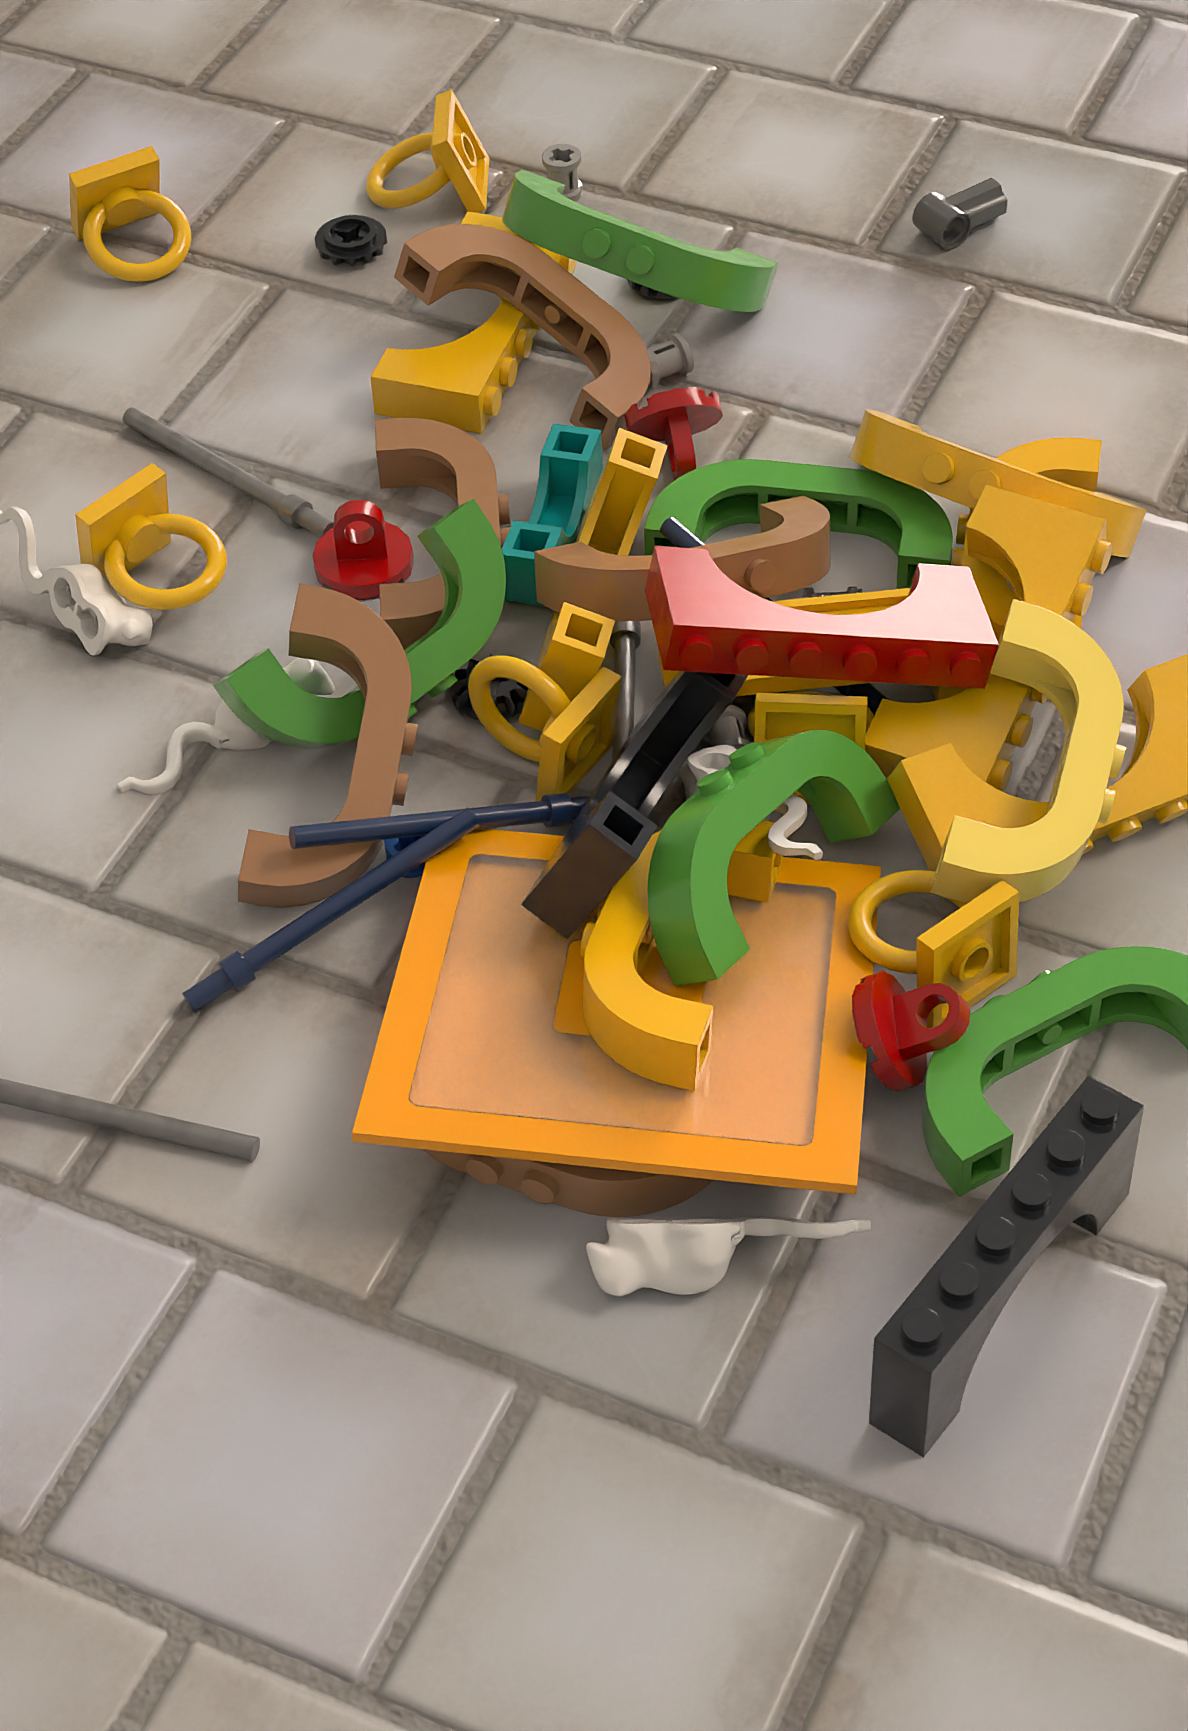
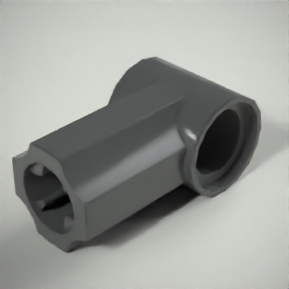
[912,178,1008,250]

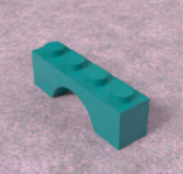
[501,424,603,606]

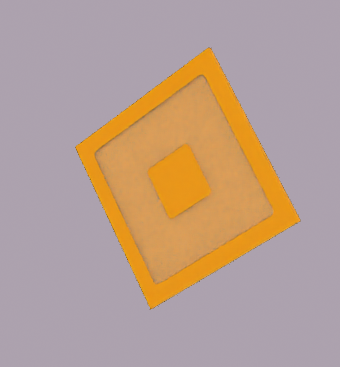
[352,829,881,1195]

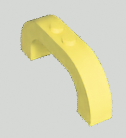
[930,599,1126,903]

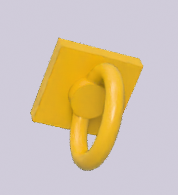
[366,89,489,213]
[69,146,191,282]
[75,463,227,610]
[468,655,622,801]
[747,691,874,804]
[848,870,1019,1028]

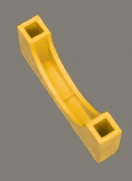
[370,211,577,434]
[518,428,667,731]
[865,485,1112,792]
[887,654,1188,899]

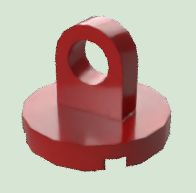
[624,387,723,480]
[312,500,414,600]
[852,971,970,1092]

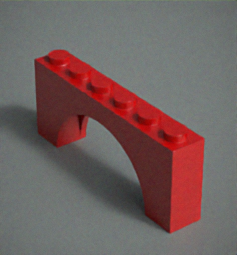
[645,546,999,689]

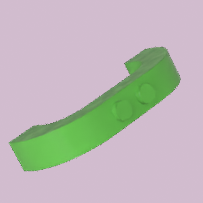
[502,170,779,312]
[644,459,953,589]
[213,498,506,748]
[648,730,900,986]
[923,946,1188,1197]

